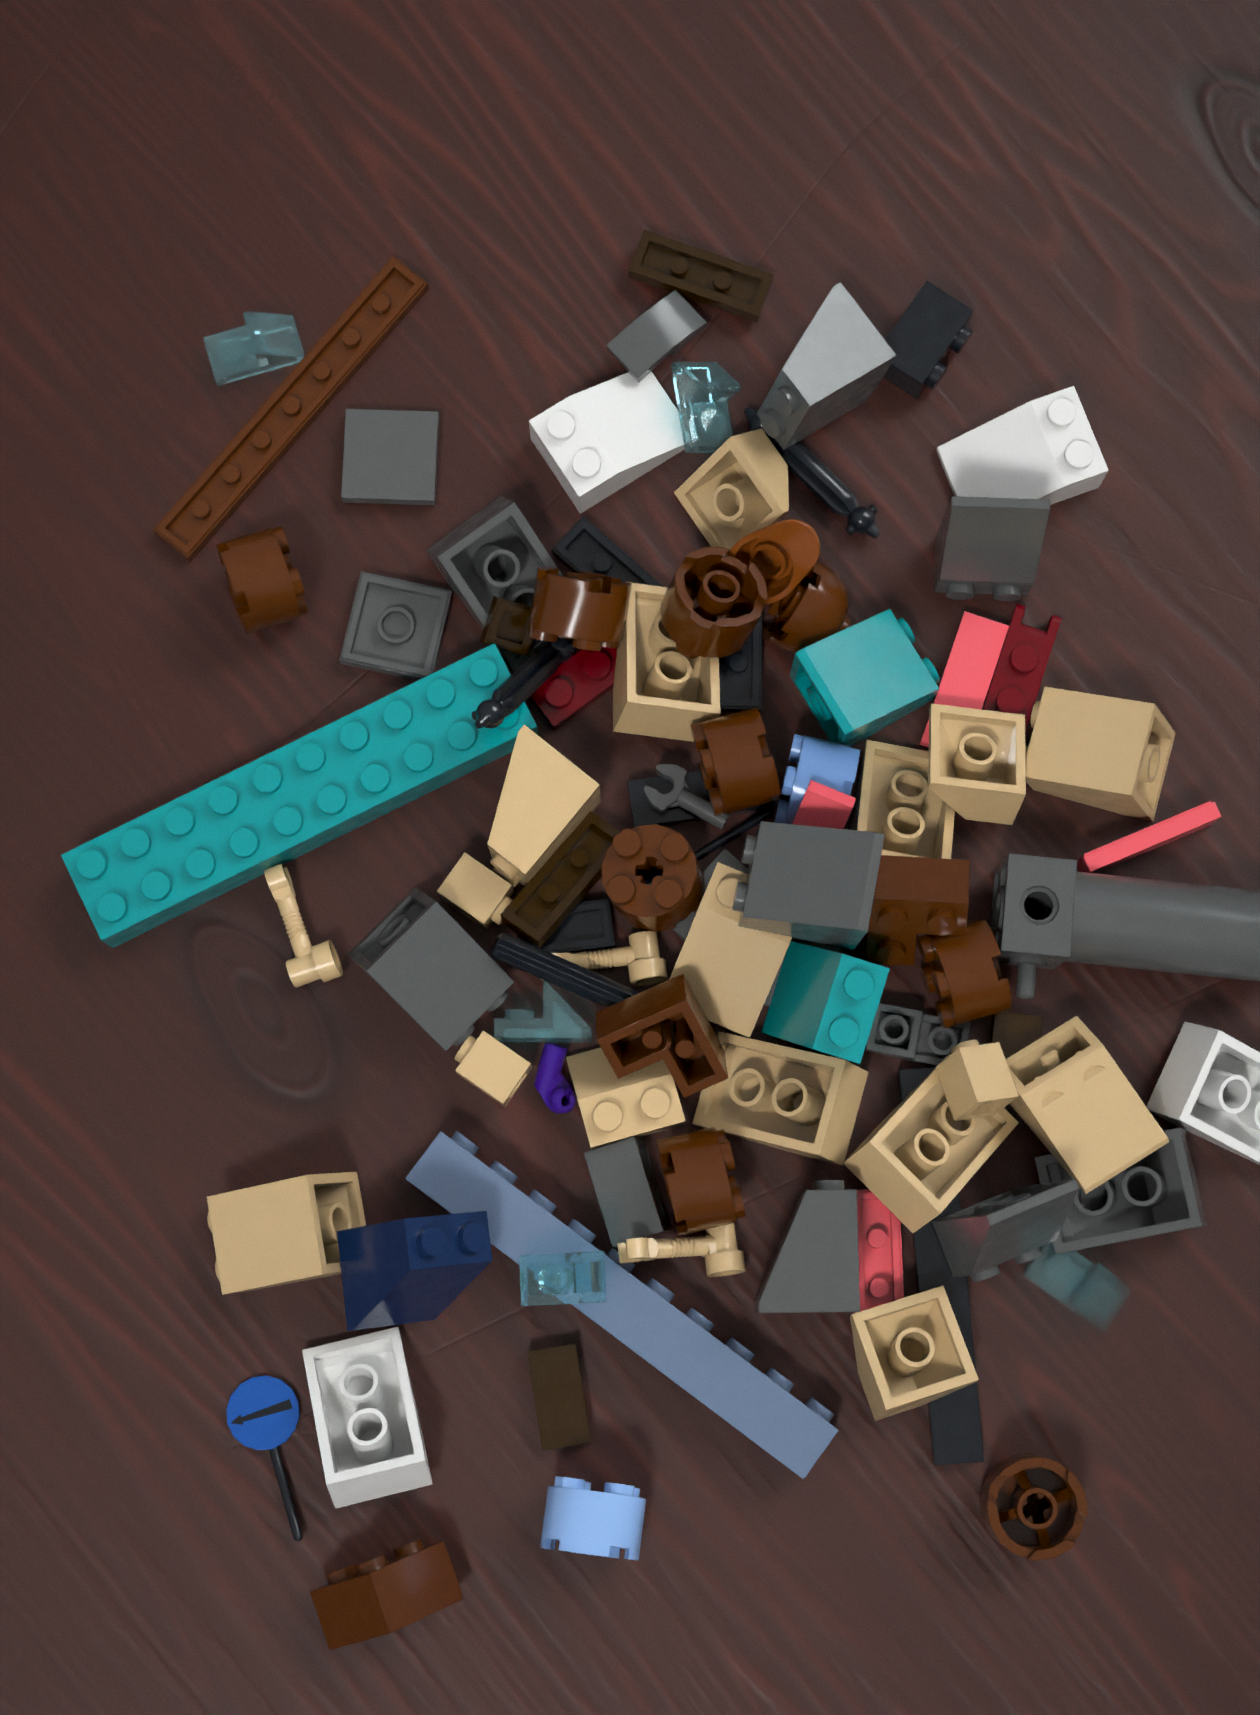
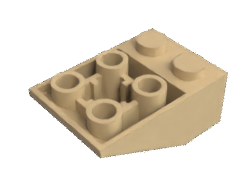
[1006,1016,1169,1194]

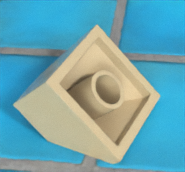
[674,428,789,550]
[928,703,1026,825]
[850,1286,979,1421]

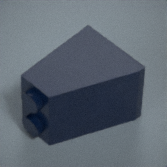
[337,1211,492,1331]

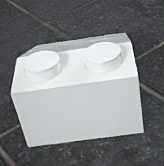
[529,371,697,514]
[936,386,1109,505]
[1146,1022,1260,1165]
[302,1327,433,1509]

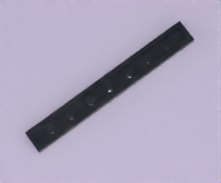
[898,1067,984,1465]

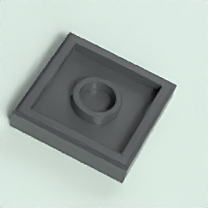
[341,409,439,506]
[339,571,453,681]

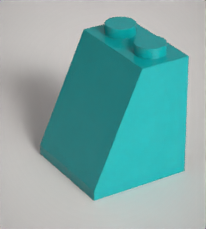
[789,609,940,747]
[761,941,890,1064]

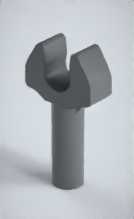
[644,764,731,830]

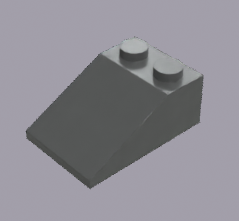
[425,496,563,672]
[934,496,1050,601]
[1034,1128,1207,1254]
[932,1179,1079,1282]

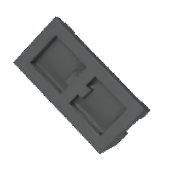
[584,1136,672,1247]

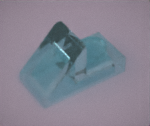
[203,311,305,386]
[671,362,741,453]
[494,980,592,1043]
[1022,1242,1132,1332]
[519,1251,606,1306]

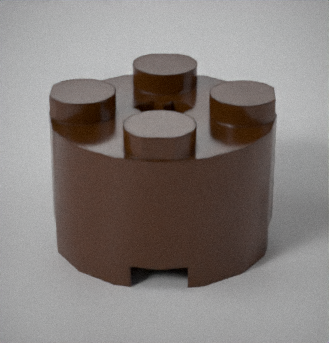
[216,526,308,635]
[660,547,768,658]
[529,567,632,651]
[690,707,781,816]
[601,824,705,932]
[916,919,1012,1028]
[656,1127,745,1236]
[979,1453,1088,1561]

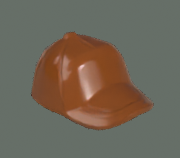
[728,519,820,604]

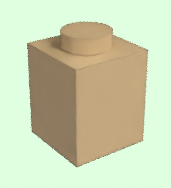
[437,852,514,931]
[454,1031,533,1107]
[936,1040,1019,1121]

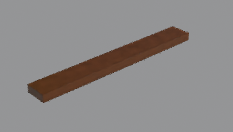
[152,256,429,563]

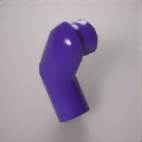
[534,1042,577,1113]

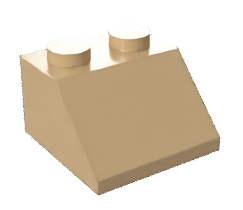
[566,1047,685,1150]

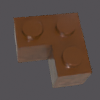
[866,855,970,966]
[596,974,728,1098]
[310,1538,464,1650]

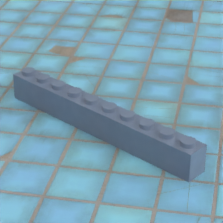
[405,1131,839,1480]

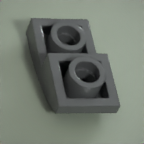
[606,290,707,383]
[866,1003,971,1067]

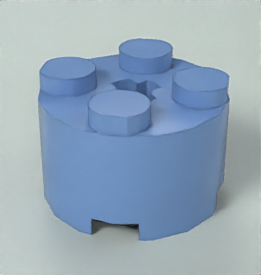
[774,734,860,824]

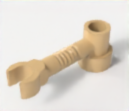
[264,864,343,988]
[552,931,668,986]
[617,1223,746,1277]

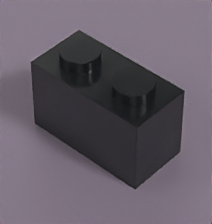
[883,281,974,399]

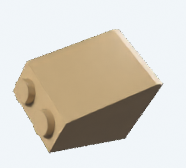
[1025,687,1176,822]
[487,725,601,888]
[207,1172,366,1295]

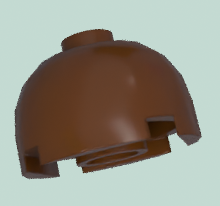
[762,560,851,653]

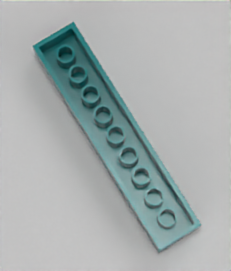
[61,643,539,948]

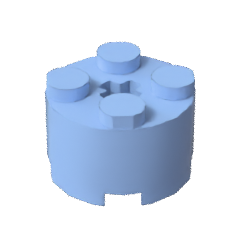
[540,1476,646,1561]

